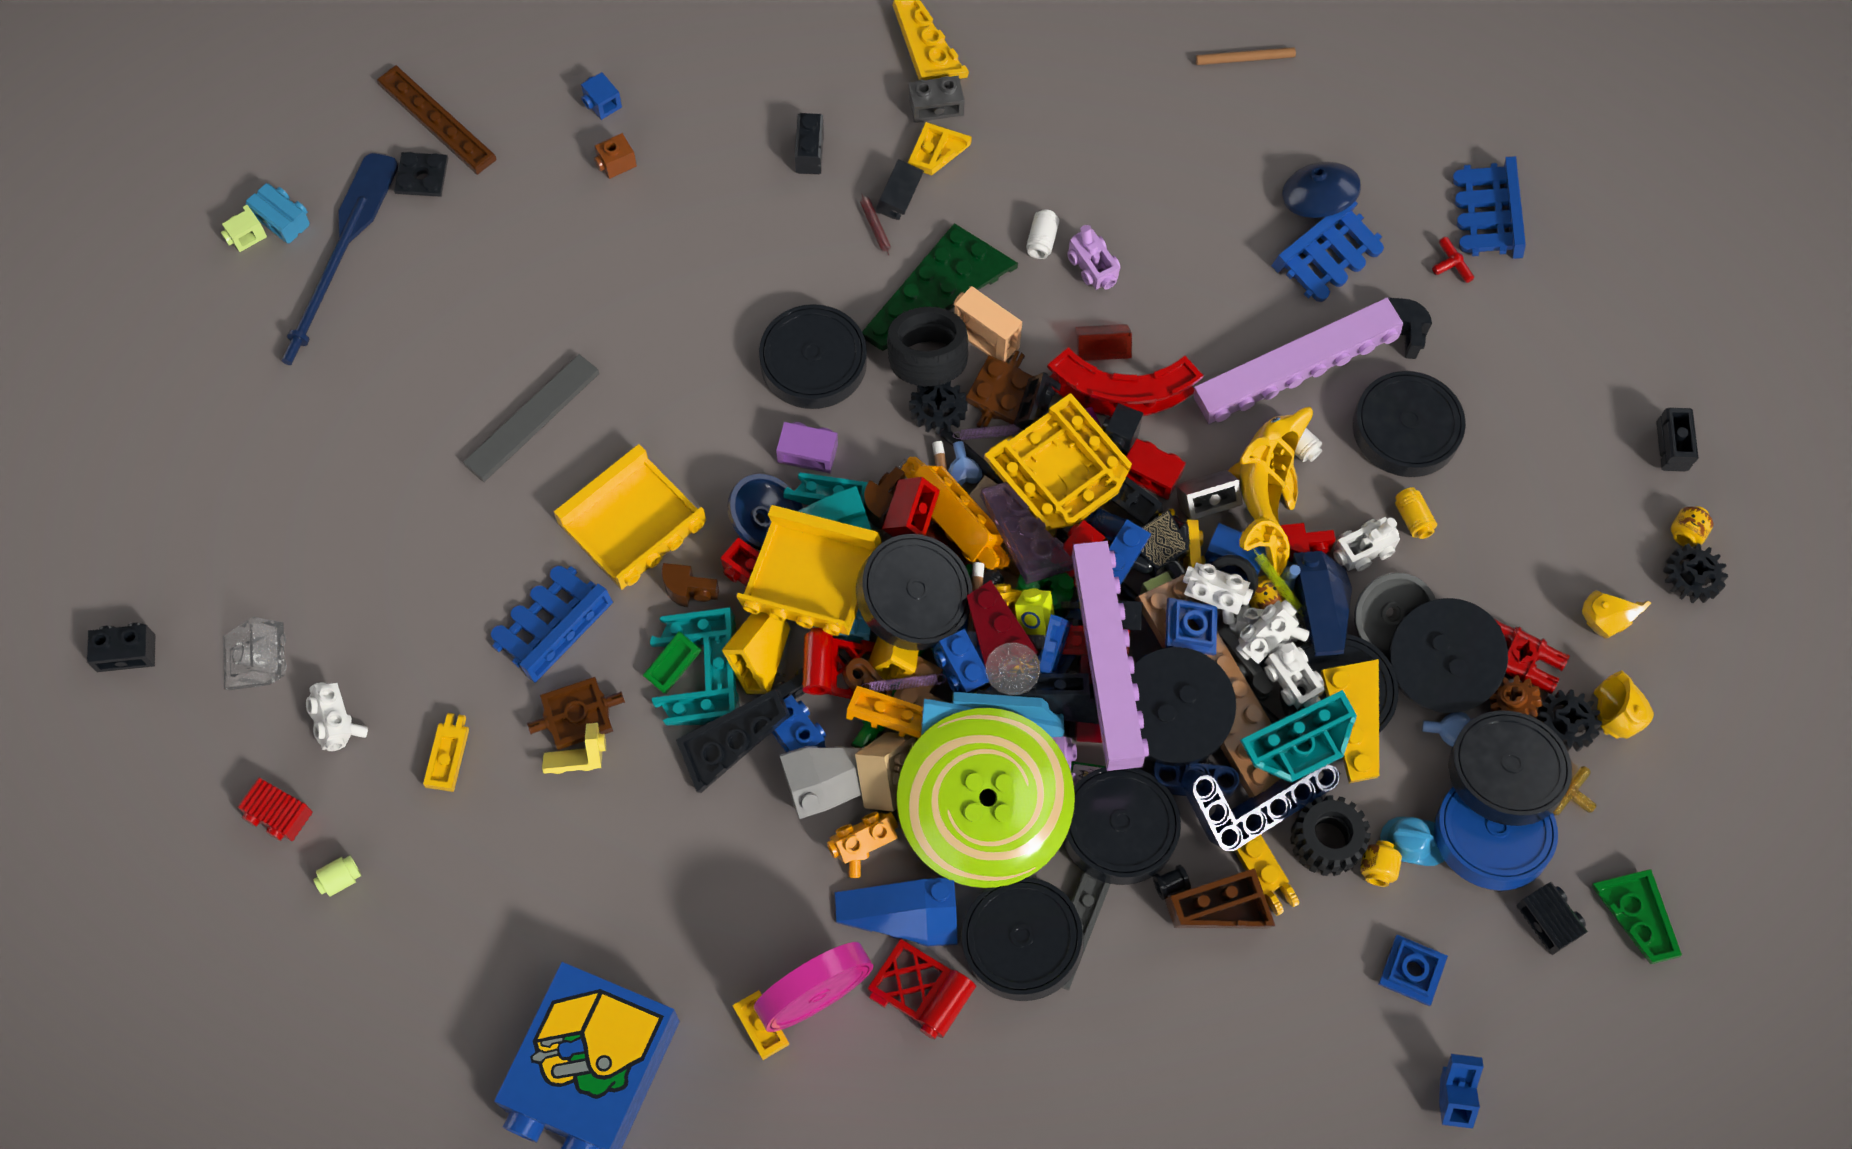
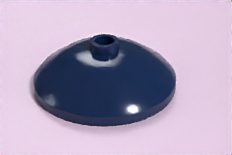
[1282,162,1361,218]
[728,474,803,550]

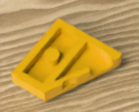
[908,122,972,175]

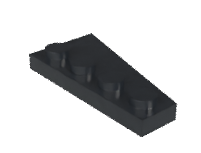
[676,689,790,793]

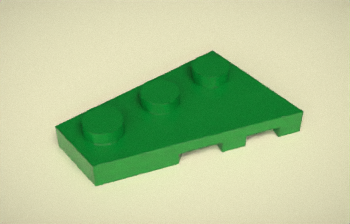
[1591,869,1682,965]

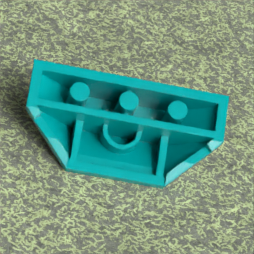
[1240,690,1357,783]

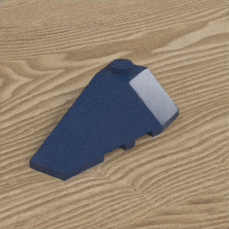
[1292,551,1352,656]

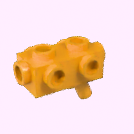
[827,812,898,878]

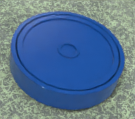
[1434,787,1558,891]

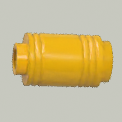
[1395,487,1437,539]

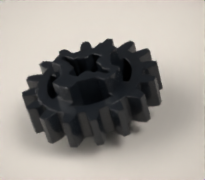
[909,381,968,434]
[1663,543,1728,603]
[1536,689,1602,752]

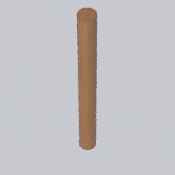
[1196,47,1296,65]

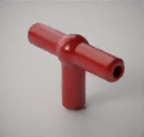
[1432,237,1474,283]

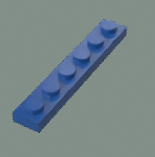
[1056,520,1151,673]

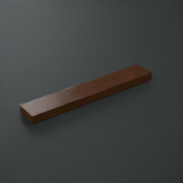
[377,65,497,175]

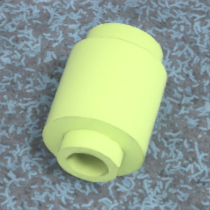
[313,855,361,897]

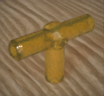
[1553,766,1597,815]

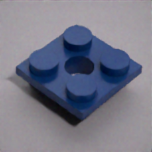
[1165,598,1217,656]
[1378,935,1448,1006]

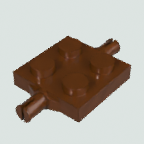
[966,351,1033,430]
[527,677,625,750]

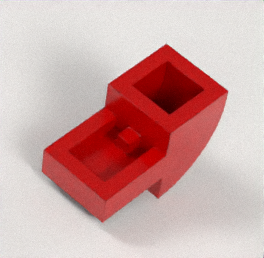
[1280,523,1336,563]

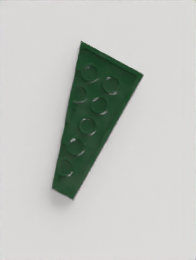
[862,223,1018,351]

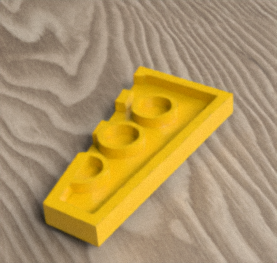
[892,0,969,80]
[1321,659,1379,783]

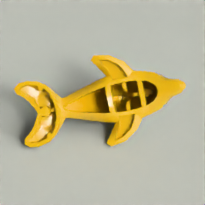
[1228,407,1313,577]

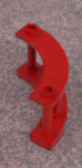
[1047,347,1204,417]

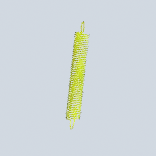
[1253,549,1303,616]

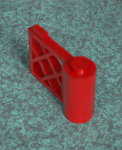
[802,628,875,699]
[867,939,976,1040]

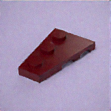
[967,580,1039,685]

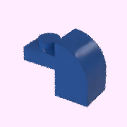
[1439,1054,1484,1129]

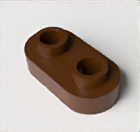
[843,658,892,697]

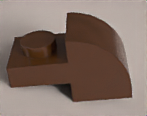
[864,466,905,530]
[662,563,719,607]

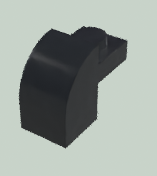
[1389,298,1432,359]

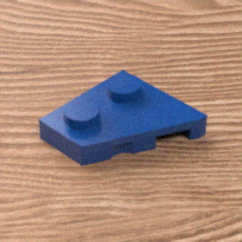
[1037,614,1072,673]

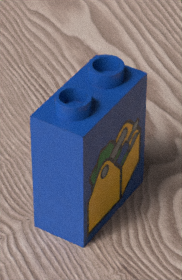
[494,962,680,1149]

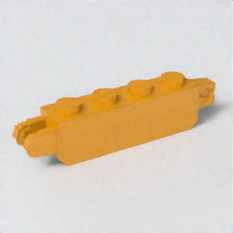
[901,457,1010,570]

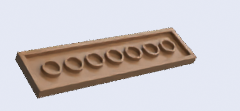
[1135,575,1281,798]

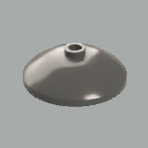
[1354,572,1436,656]

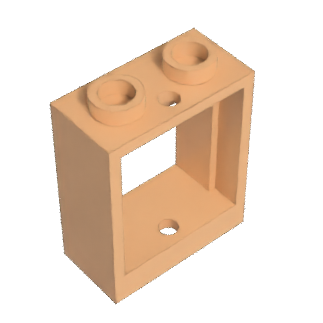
[954,286,1022,362]

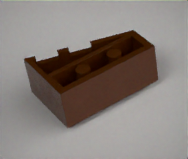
[1165,868,1275,929]

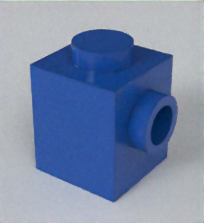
[581,72,622,120]

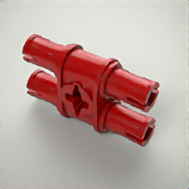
[1494,619,1570,694]

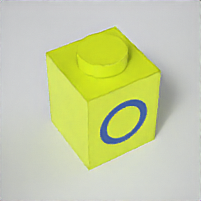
[1015,588,1055,635]

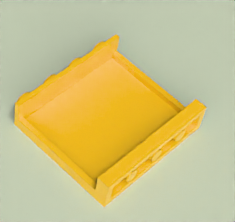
[554,444,706,590]
[736,505,882,636]

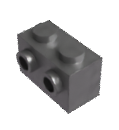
[909,76,965,123]
[1176,470,1243,520]

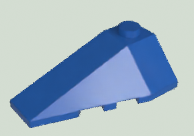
[835,878,958,947]

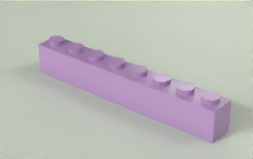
[1194,298,1403,424]
[1072,541,1149,771]

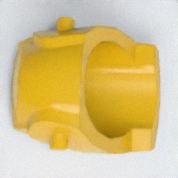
[1582,590,1651,639]
[1594,670,1654,739]

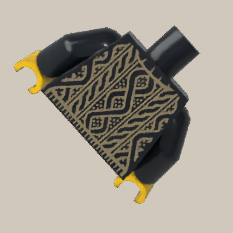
[1132,508,1190,579]

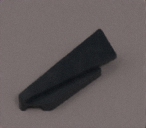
[977,673,1099,724]

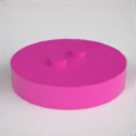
[754,942,873,1032]

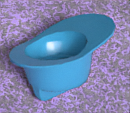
[1380,817,1444,866]

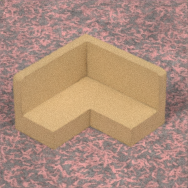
[855,732,916,811]

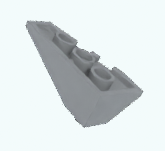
[779,746,866,819]

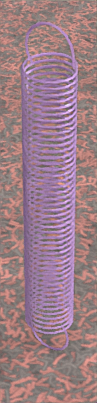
[953,424,1022,440]
[861,674,946,692]

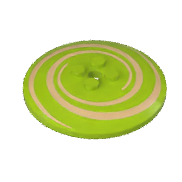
[896,708,1075,888]

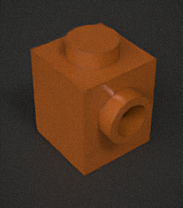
[594,133,637,179]

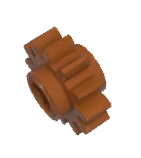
[1489,675,1542,717]

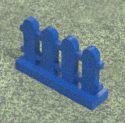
[1453,156,1526,259]
[1271,201,1384,302]
[491,566,613,683]

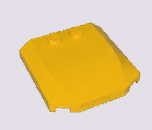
[984,393,1132,531]

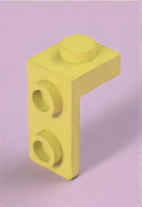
[542,723,606,774]

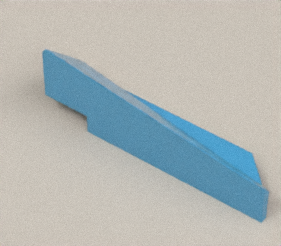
[921,692,1064,737]

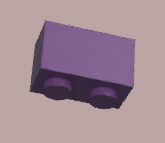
[776,422,838,473]

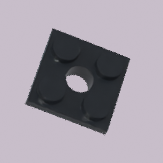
[394,152,448,197]

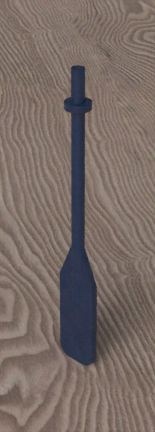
[281,153,398,365]

